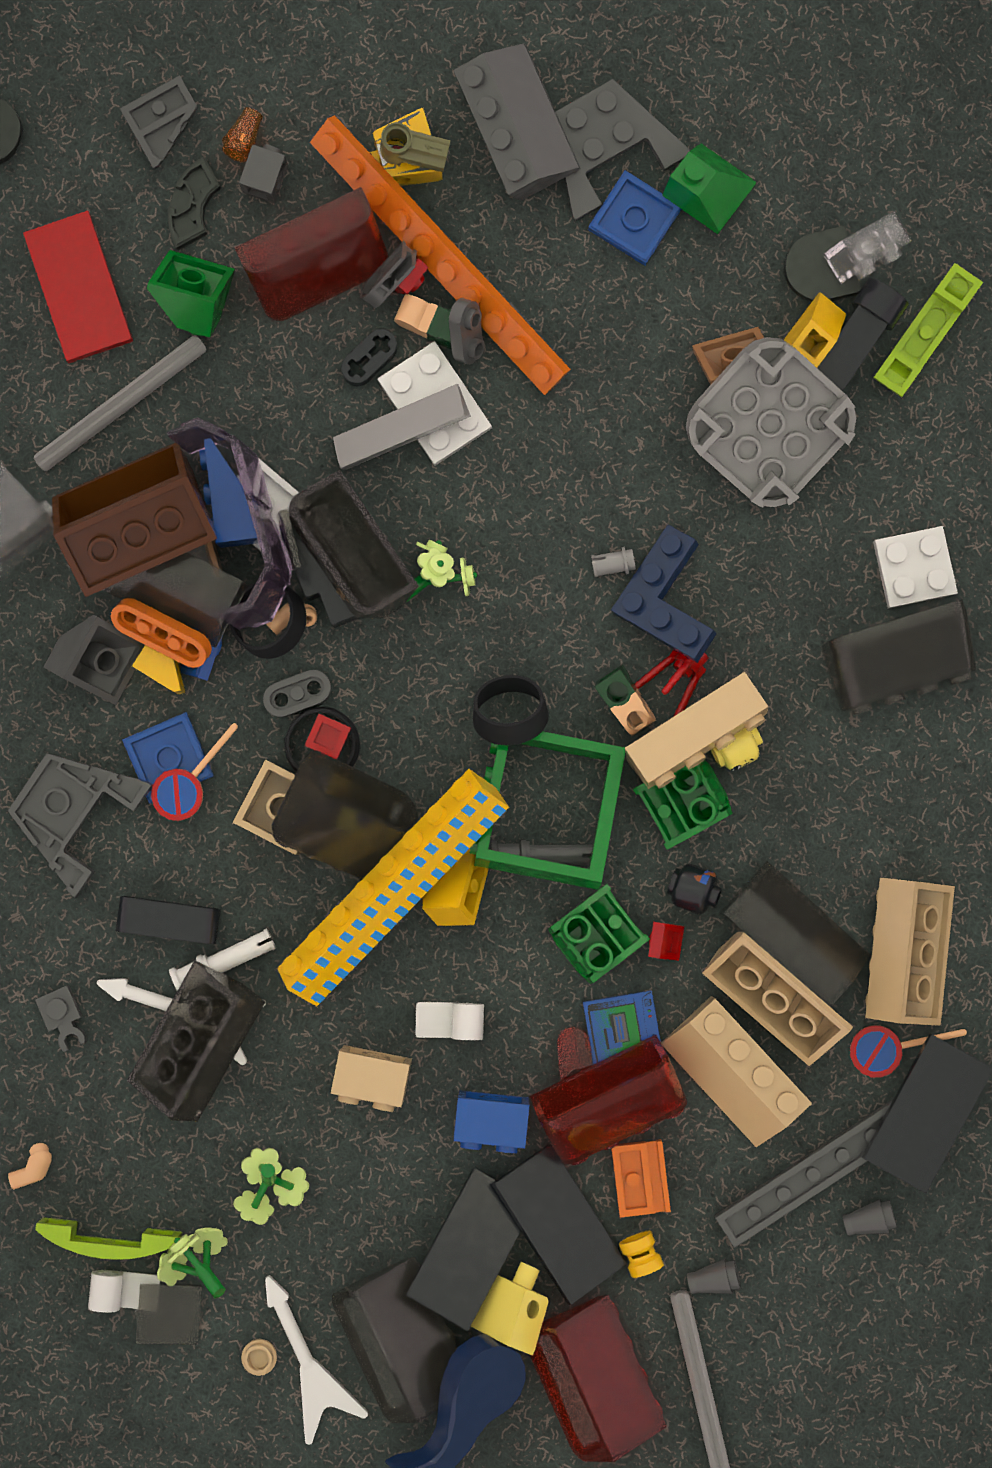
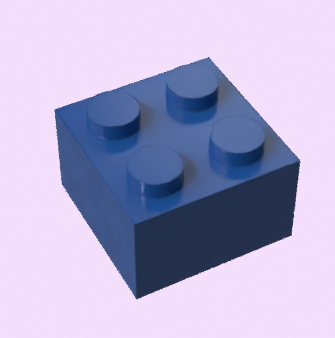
[454,1090,530,1153]

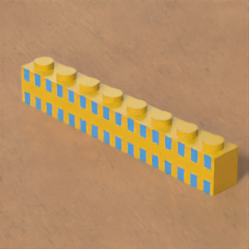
[277,769,509,1006]

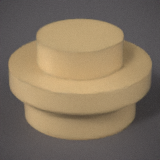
[241,1339,277,1376]

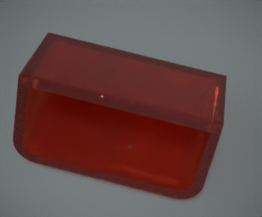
[234,187,389,321]
[529,1035,688,1165]
[529,1295,667,1462]

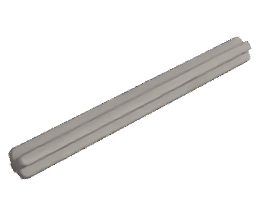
[34,335,207,471]
[670,1290,730,1468]

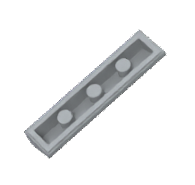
[333,384,471,470]

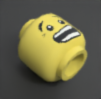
[711,728,763,771]

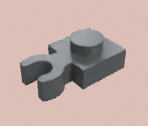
[35,985,87,1052]

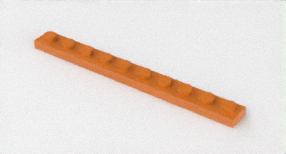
[310,115,571,395]

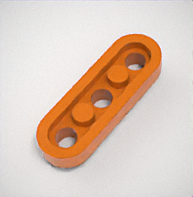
[111,598,212,668]

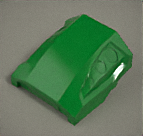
[633,760,733,850]
[548,884,650,984]

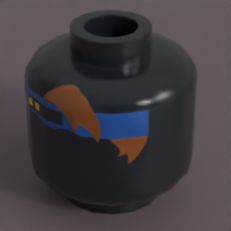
[667,864,722,915]

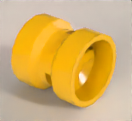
[619,1231,664,1278]

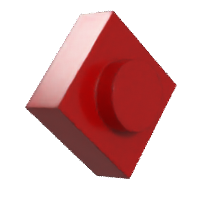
[395,258,429,294]
[304,714,352,760]
[648,922,684,961]

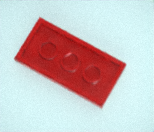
[23,211,133,363]

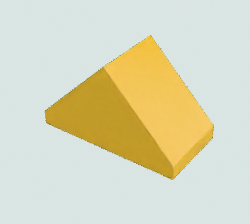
[132,630,185,694]

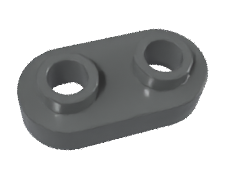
[449,298,485,365]
[263,670,332,718]

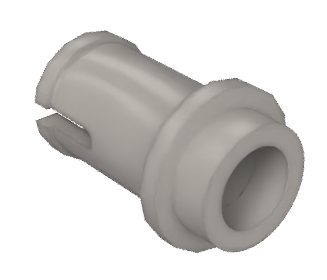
[591,547,636,577]

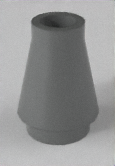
[842,1199,897,1236]
[687,1258,741,1294]

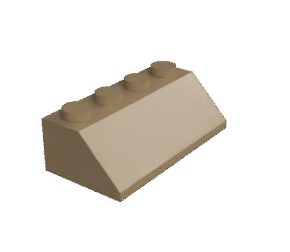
[625,672,768,789]
[865,878,955,1025]
[702,932,853,1066]
[661,996,812,1147]

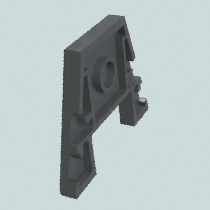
[555,79,690,222]
[8,753,153,898]

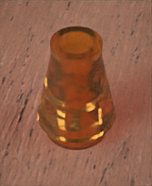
[222,107,263,162]

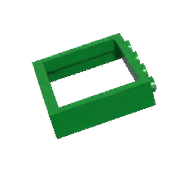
[469,731,625,890]

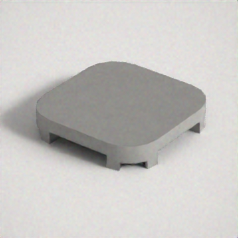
[686,337,856,508]

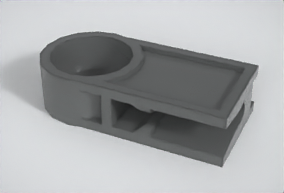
[360,241,417,308]

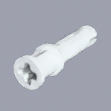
[169,928,276,998]

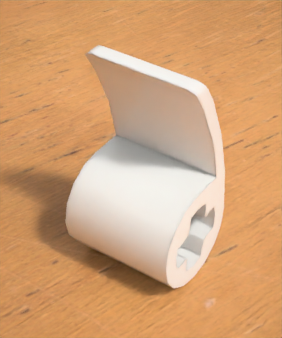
[415,1002,484,1040]
[88,1270,160,1312]

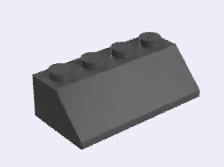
[454,43,581,201]

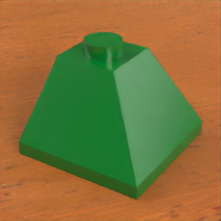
[662,143,757,235]
[147,250,235,337]

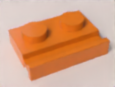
[611,1139,671,1218]

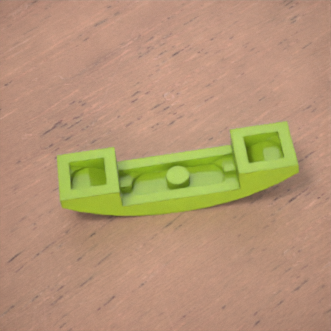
[873,263,983,398]
[35,1218,182,1260]

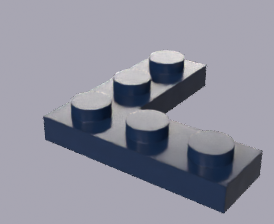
[611,525,717,663]

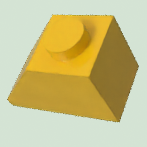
[422,848,489,926]

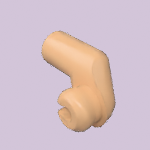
[265,603,318,635]
[8,1143,52,1190]

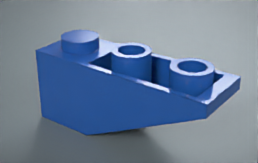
[199,438,262,548]

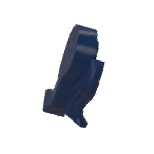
[385,1334,526,1468]

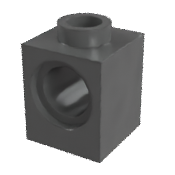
[239,144,288,204]

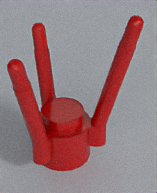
[635,650,709,717]

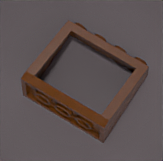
[52,441,217,597]

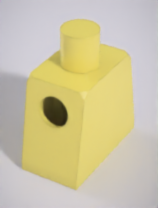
[471,1262,548,1356]

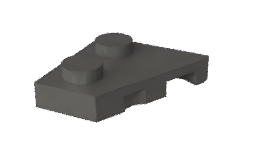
[120,75,198,170]

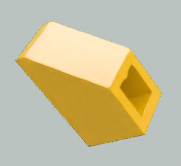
[784,292,846,368]

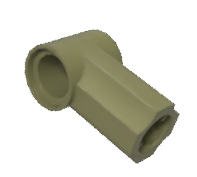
[380,122,451,172]

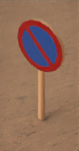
[151,723,238,821]
[850,1025,967,1077]

